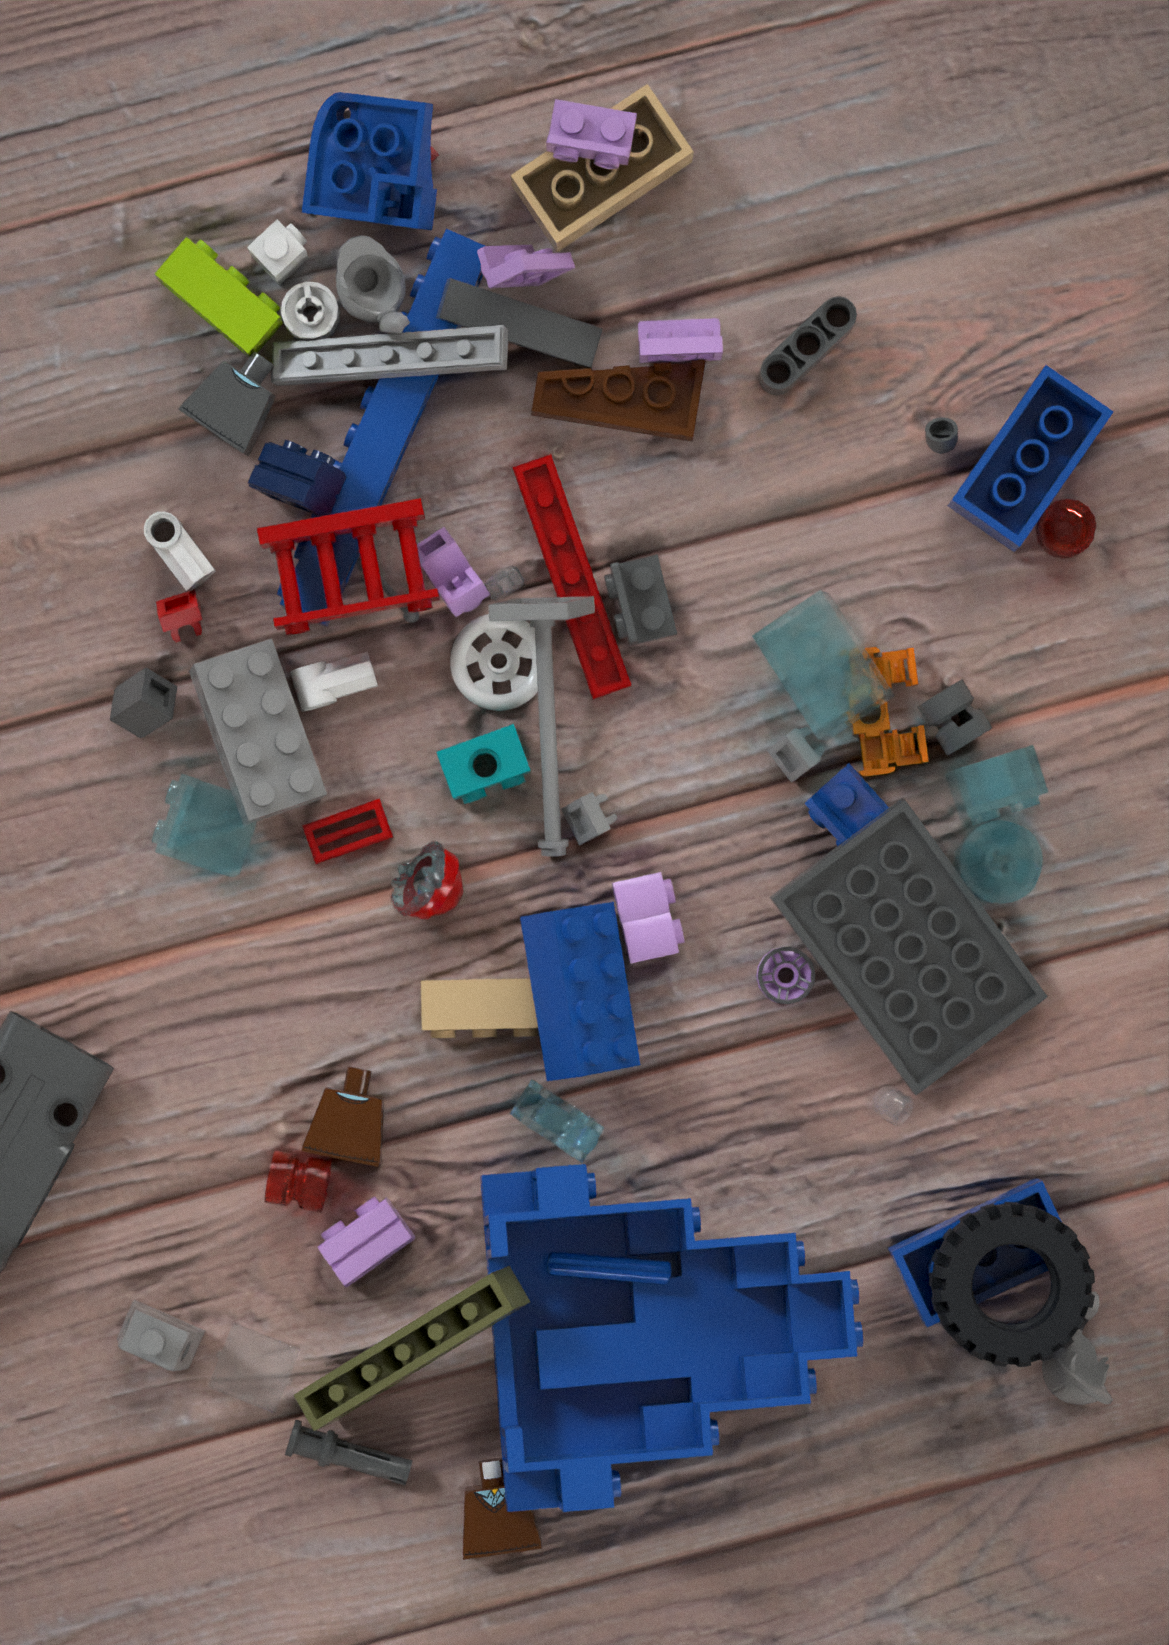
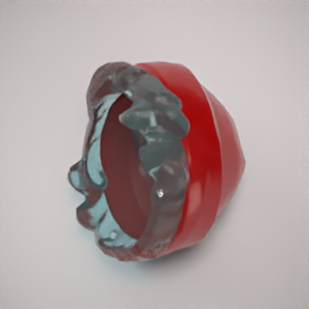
[391,841,464,920]

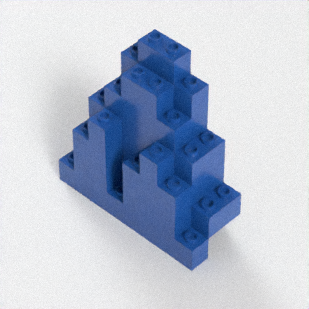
[480,1164,863,1512]

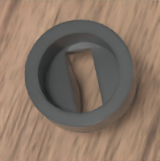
[925,417,958,454]

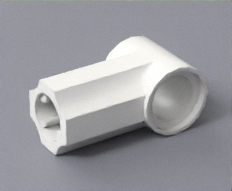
[144,511,216,592]
[290,652,378,712]

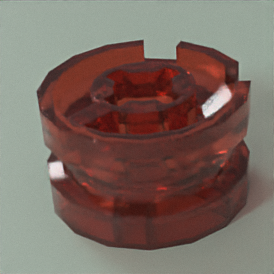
[1035,498,1097,559]

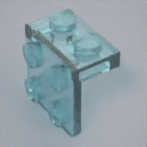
[152,773,258,877]

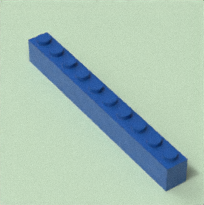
[277,229,485,628]

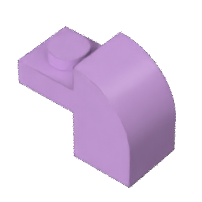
[417,527,490,617]

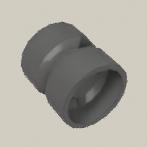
[917,679,992,756]

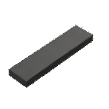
[436,278,603,368]

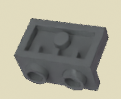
[604,554,677,647]

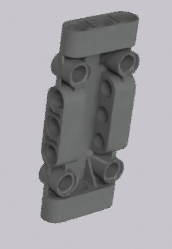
[0,1011,114,1273]

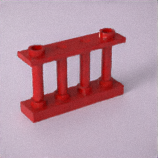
[257,498,440,635]

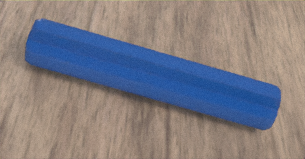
[547,1252,671,1284]

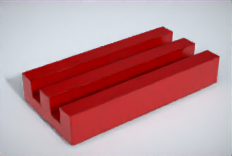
[302,798,394,865]

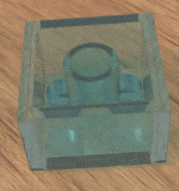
[945,745,1048,825]

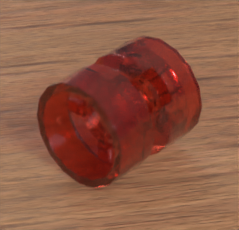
[264,1150,332,1213]

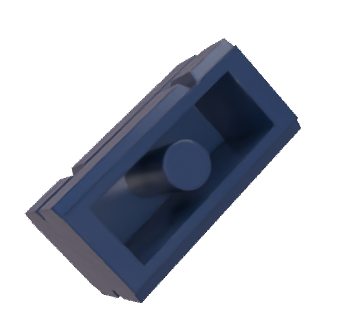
[248,440,347,517]

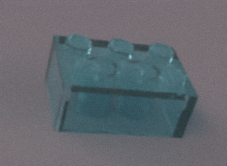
[752,590,895,741]

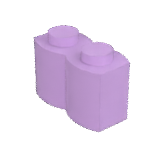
[612,872,685,964]

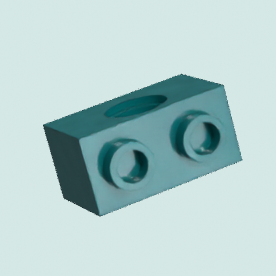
[436,724,531,804]

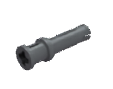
[285,1420,413,1486]

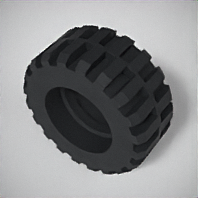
[929,1202,1095,1367]

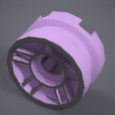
[756,947,815,1004]

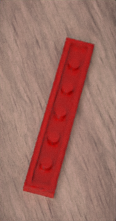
[512,454,632,700]

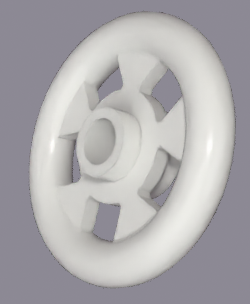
[450,614,538,711]

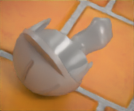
[335,236,410,334]
[1042,1291,1113,1405]

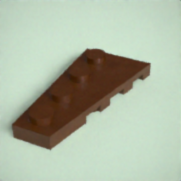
[531,359,706,442]

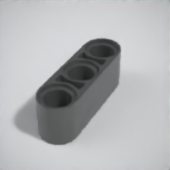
[759,296,857,396]

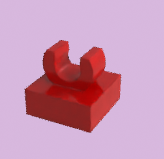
[156,589,203,643]

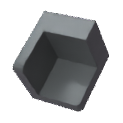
[110,668,177,738]

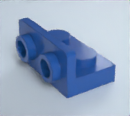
[805,763,889,846]

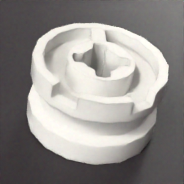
[281,282,340,340]

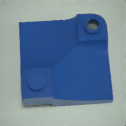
[302,92,437,230]

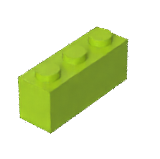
[155,237,283,358]

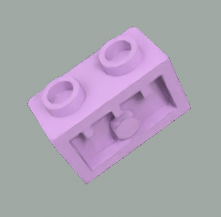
[546,99,637,169]
[477,245,575,288]
[638,318,723,363]

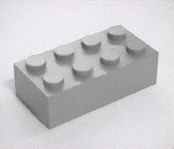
[189,638,327,826]

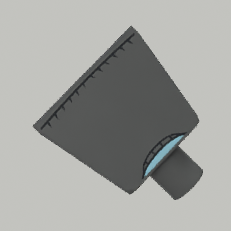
[178,351,276,456]

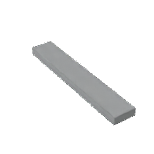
[271,325,508,386]

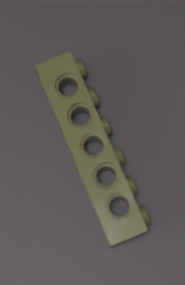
[294,1266,530,1431]

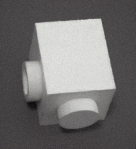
[247,219,309,286]

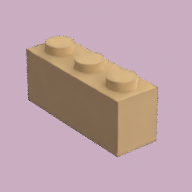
[421,978,538,1038]

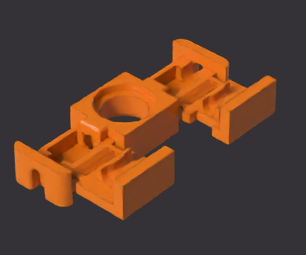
[842,647,929,777]

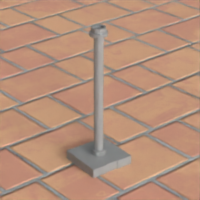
[488,596,595,856]

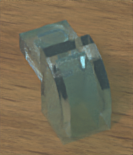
[509,1079,605,1163]

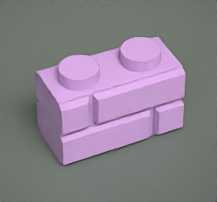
[318,1196,415,1288]

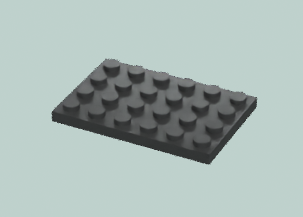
[770,798,1048,1095]

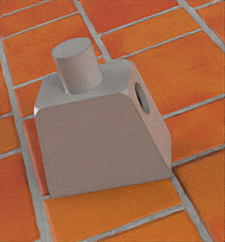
[117,1299,205,1372]

